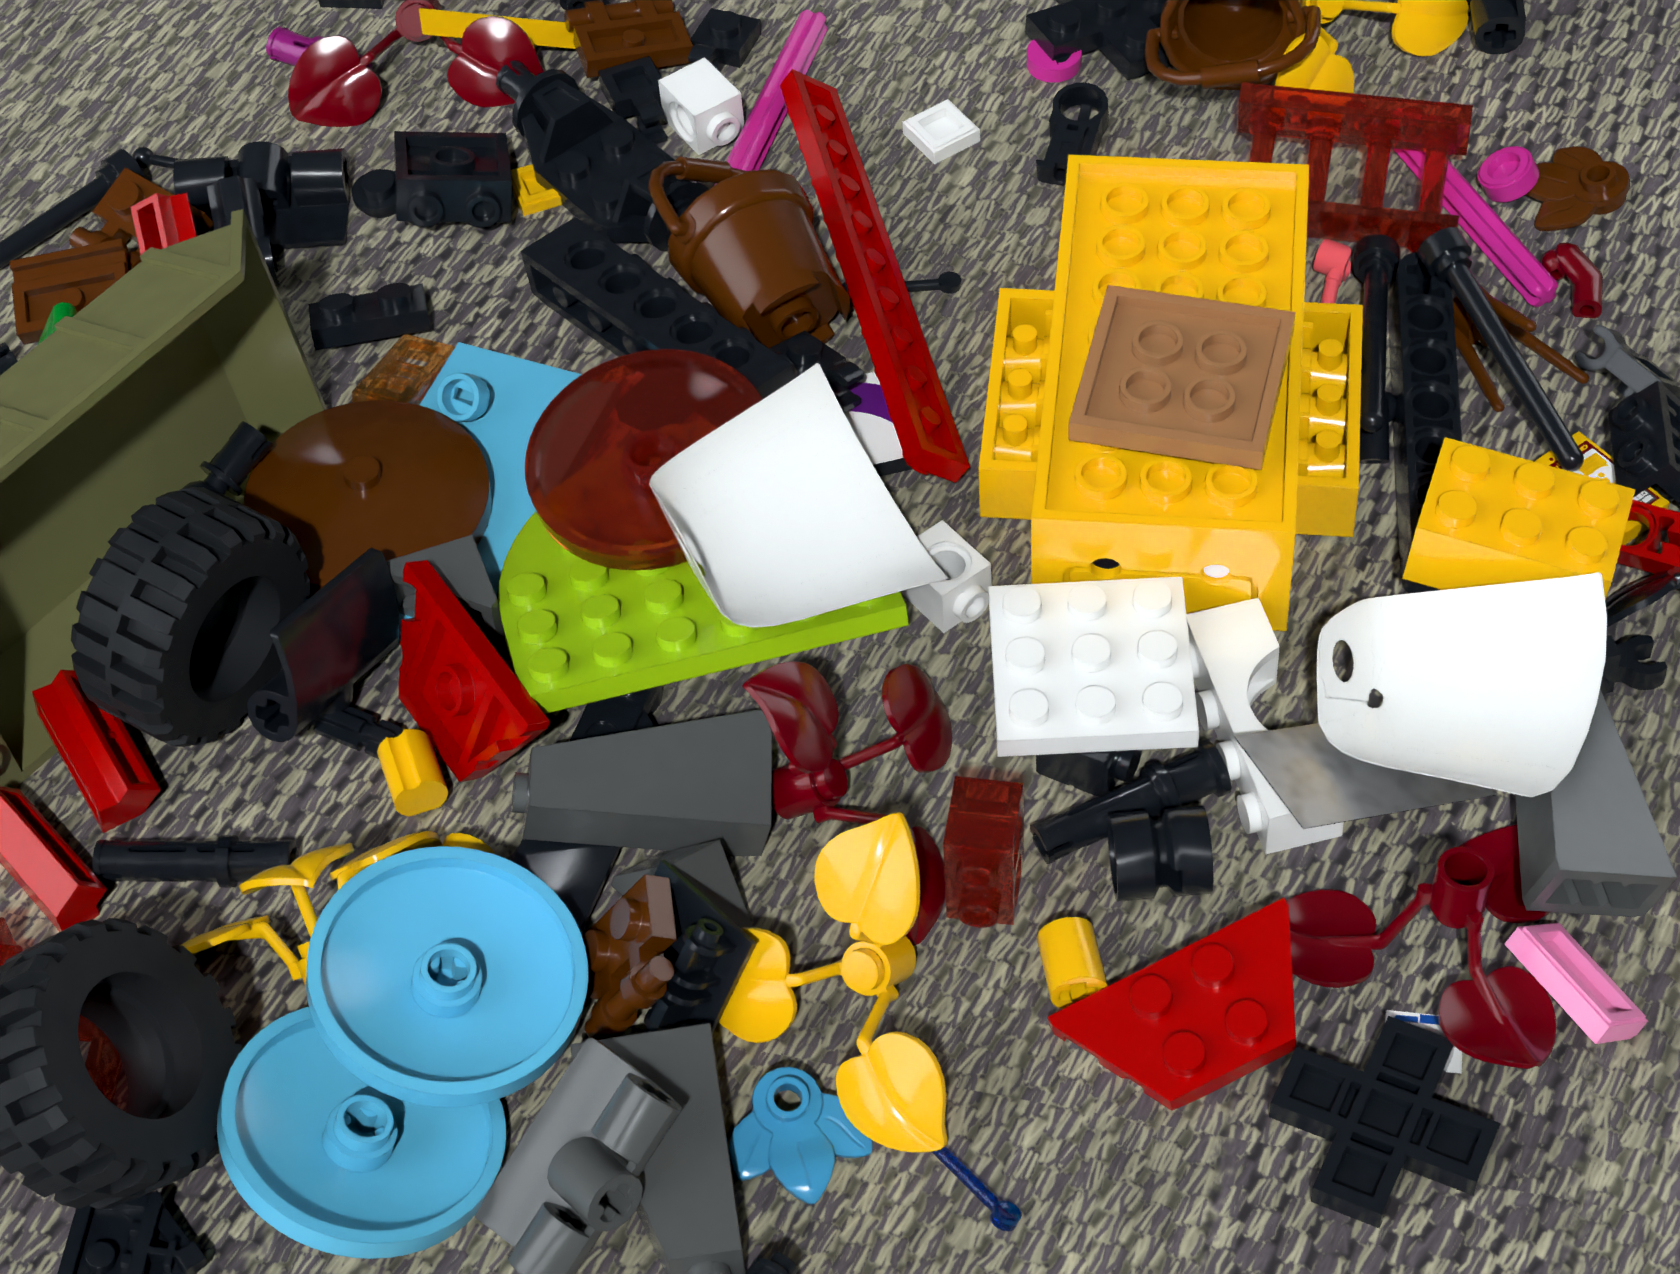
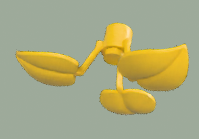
[1273,0,1469,133]
[719,812,948,1152]
[181,831,442,987]

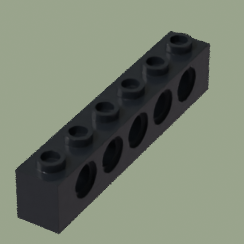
[521,217,798,428]

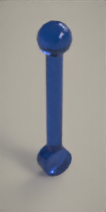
[932,1146,1022,1232]

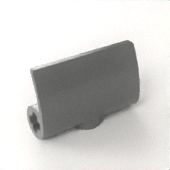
[475,1038,682,1274]

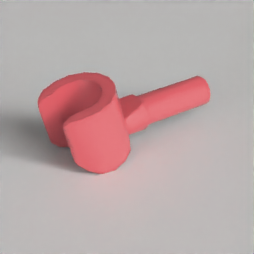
[1313,239,1352,303]

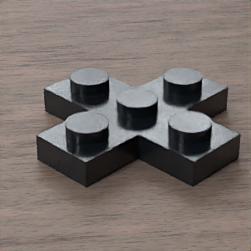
[1025,0,1173,80]
[1269,1016,1501,1229]

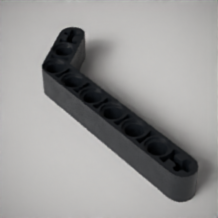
[1388,252,1462,594]

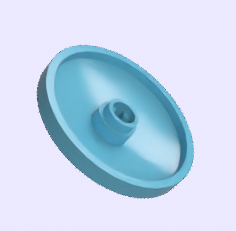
[306,846,588,1107]
[217,1007,506,1259]

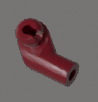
[1542,242,1603,319]

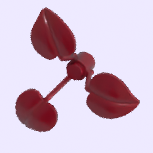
[288,0,545,127]
[742,661,952,946]
[1286,824,1556,1069]

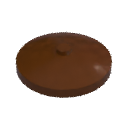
[244,400,492,597]

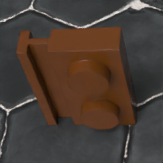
[9,238,130,344]

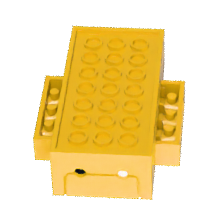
[979,154,1363,631]

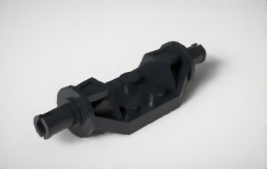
[496,60,709,251]

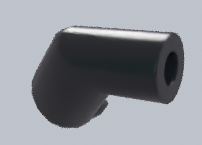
[1359,391,1396,464]

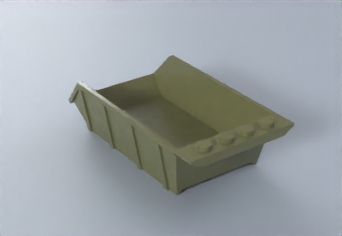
[0,209,327,789]

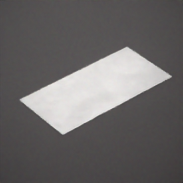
[1234,723,1495,829]

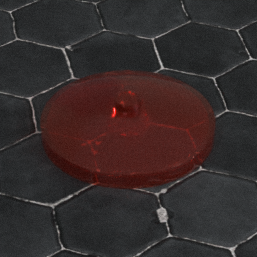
[525,349,763,571]

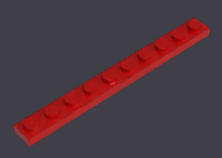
[780,69,970,483]

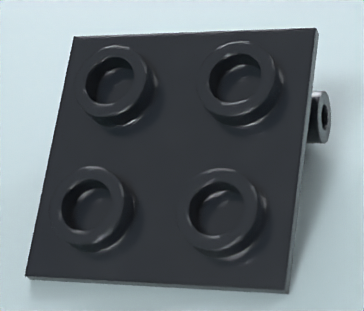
[644,860,756,1034]

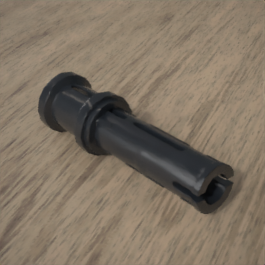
[1030,739,1232,864]

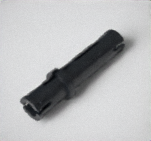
[92,835,299,888]

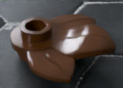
[1525,146,1630,231]

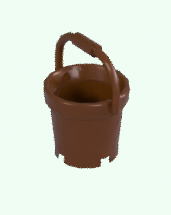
[1145,0,1321,91]
[648,156,850,348]

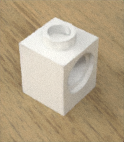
[658,57,744,155]
[900,520,992,633]

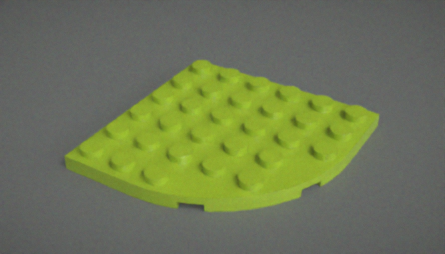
[498,421,909,714]

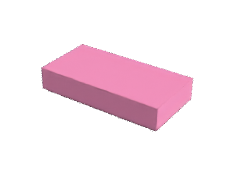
[1505,923,1648,1044]

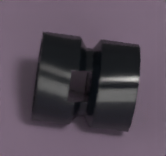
[1107,806,1214,902]

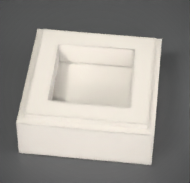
[902,99,980,164]

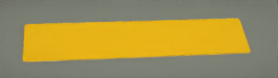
[419,8,576,49]

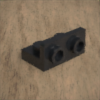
[1608,380,1680,504]

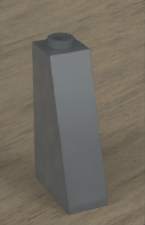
[1515,689,1677,917]
[511,710,772,857]
[570,1023,746,1274]

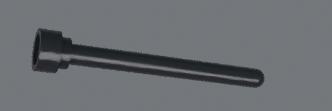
[0,148,146,269]
[1417,227,1584,472]
[1353,234,1401,433]

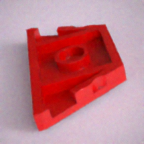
[398,560,550,782]
[1047,897,1297,1111]

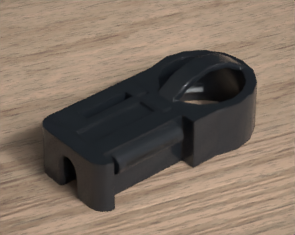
[1036,83,1109,186]

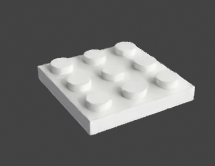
[988,577,1199,757]

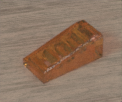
[352,334,455,405]

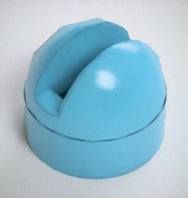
[437,373,490,421]

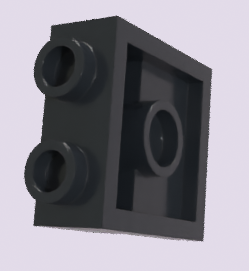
[394,131,512,227]

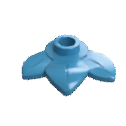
[729,1067,872,1204]

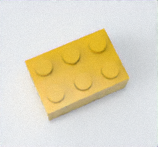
[1402,437,1636,600]

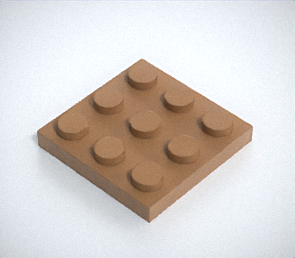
[1069,285,1296,470]

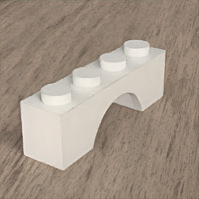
[1186,598,1344,854]

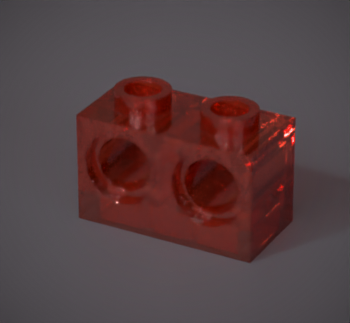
[943,776,1024,928]

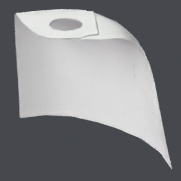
[649,363,948,628]
[1317,572,1607,797]

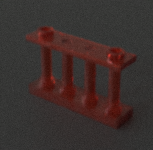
[1238,82,1473,253]

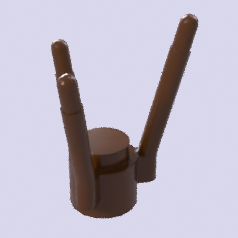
[1453,286,1589,412]

